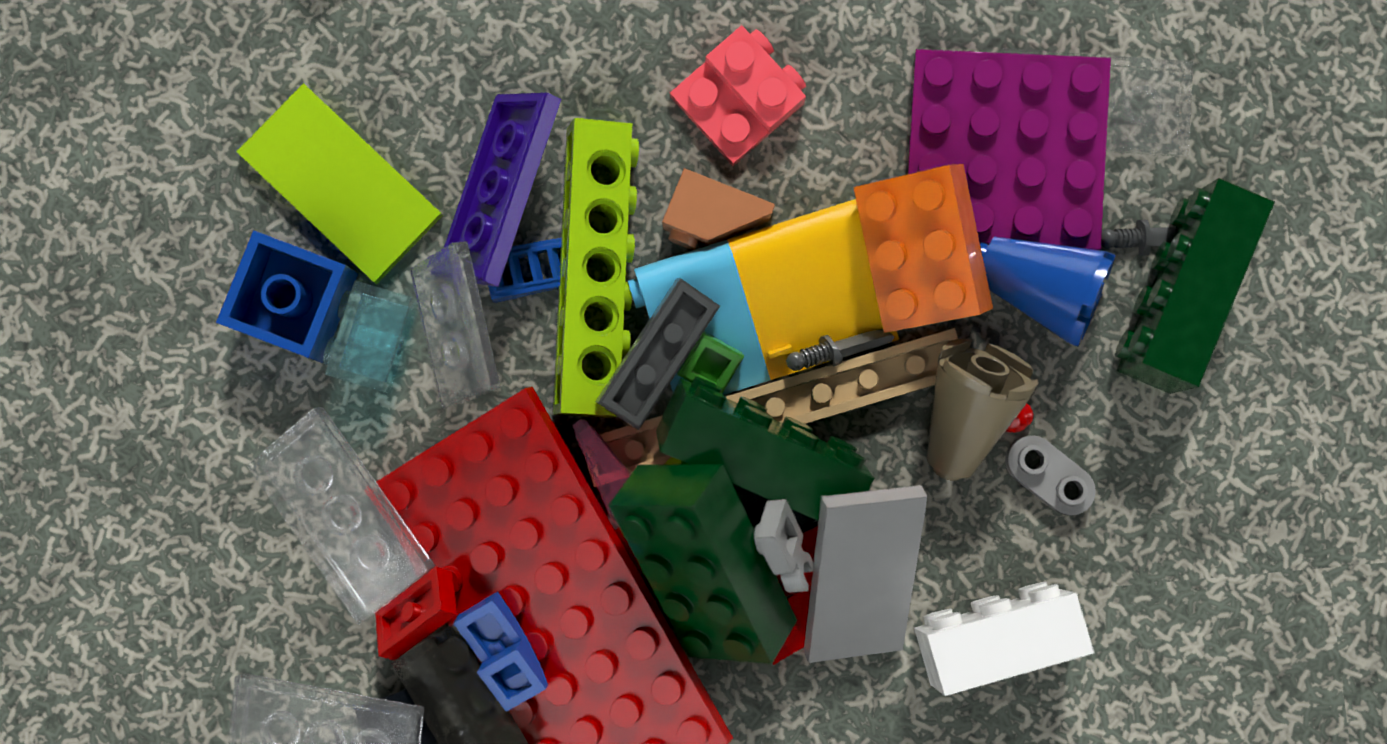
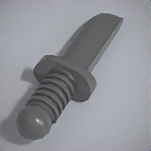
[1101,219,1176,256]
[786,329,894,371]

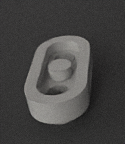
[1005,436,1096,515]

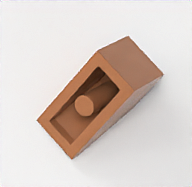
[662,168,775,250]

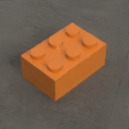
[853,164,993,333]

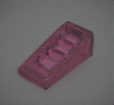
[572,419,631,522]

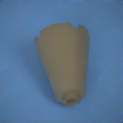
[927,339,1038,481]

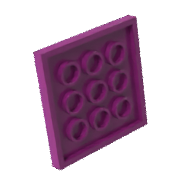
[908,49,1111,250]

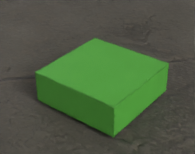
[677,332,744,394]

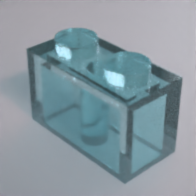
[323,281,419,394]

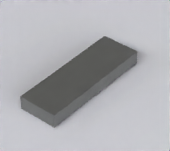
[595,278,720,430]

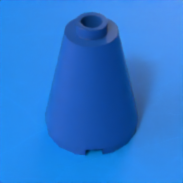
[980,236,1116,347]

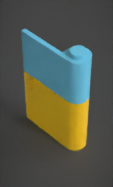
[628,199,899,395]

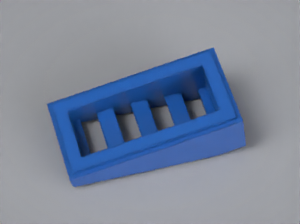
[488,238,561,303]

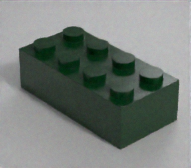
[1115,178,1275,394]
[656,376,875,521]
[608,464,797,664]

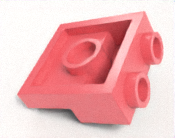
[670,25,806,166]

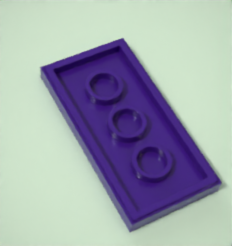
[436,92,562,287]

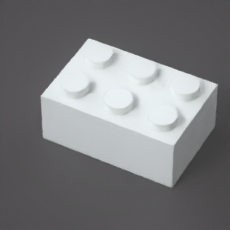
[914,582,1094,696]

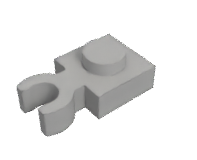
[754,499,814,593]

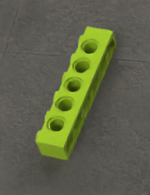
[553,118,639,418]

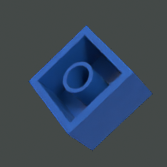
[216,230,358,363]

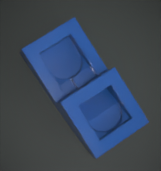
[453,591,548,712]

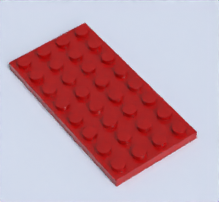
[370,386,733,744]

